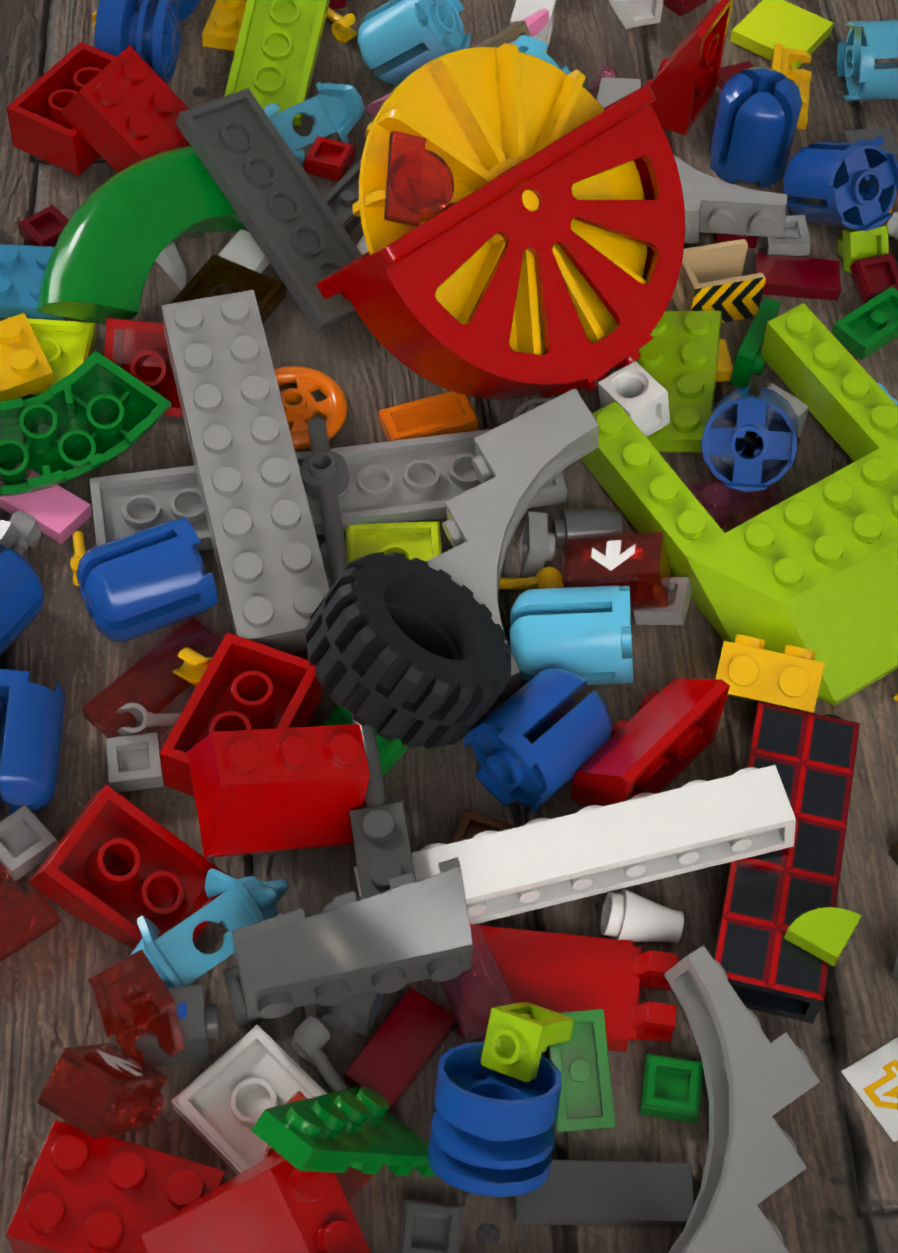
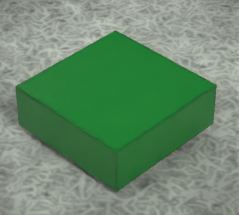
[639,1054,703,1124]

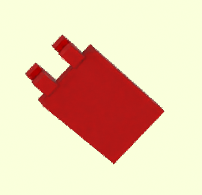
[459,924,678,1052]

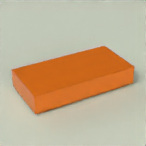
[378,391,478,441]

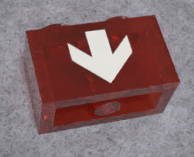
[562,532,671,610]
[37,1043,168,1139]

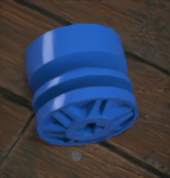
[94,0,181,83]
[427,1042,562,1197]

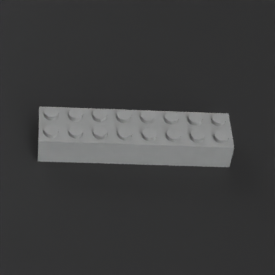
[161,290,330,655]

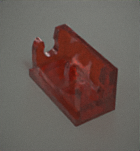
[88,949,184,1067]

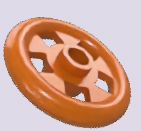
[274,366,348,451]

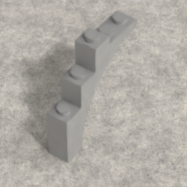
[597,77,788,244]
[426,388,599,697]
[664,945,820,1253]

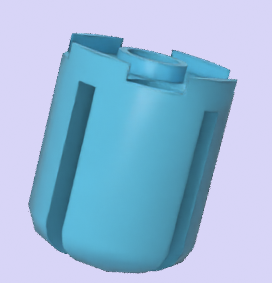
[357,0,471,86]
[837,20,898,102]
[510,586,633,685]

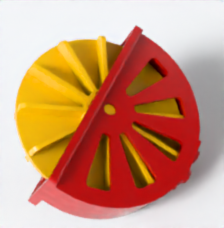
[315,43,685,400]

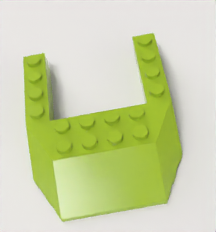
[580,303,898,706]

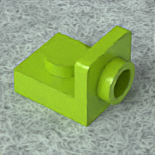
[481,1001,575,1082]

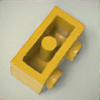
[715,634,825,713]

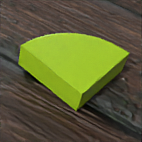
[784,907,862,966]

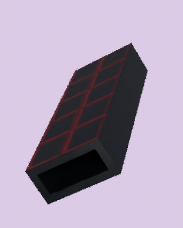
[711,701,860,1024]

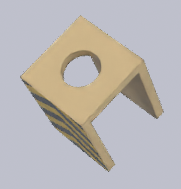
[672,239,766,323]

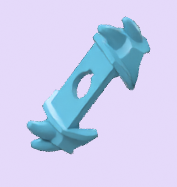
[264,82,365,166]
[124,868,289,998]

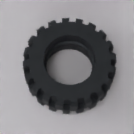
[306,552,511,749]

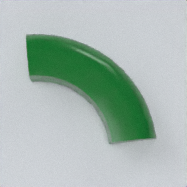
[37,146,249,325]
[0,350,171,497]

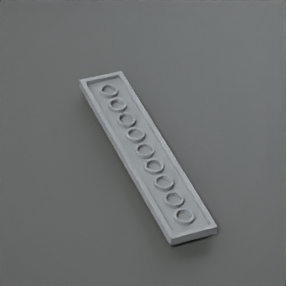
[89,429,568,551]

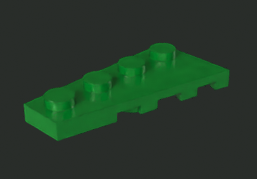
[251,1087,435,1177]

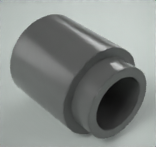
[552,506,623,556]

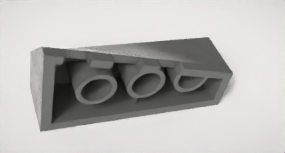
[232,857,473,1019]

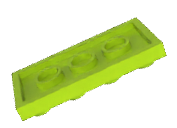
[224,0,330,126]
[636,311,722,452]

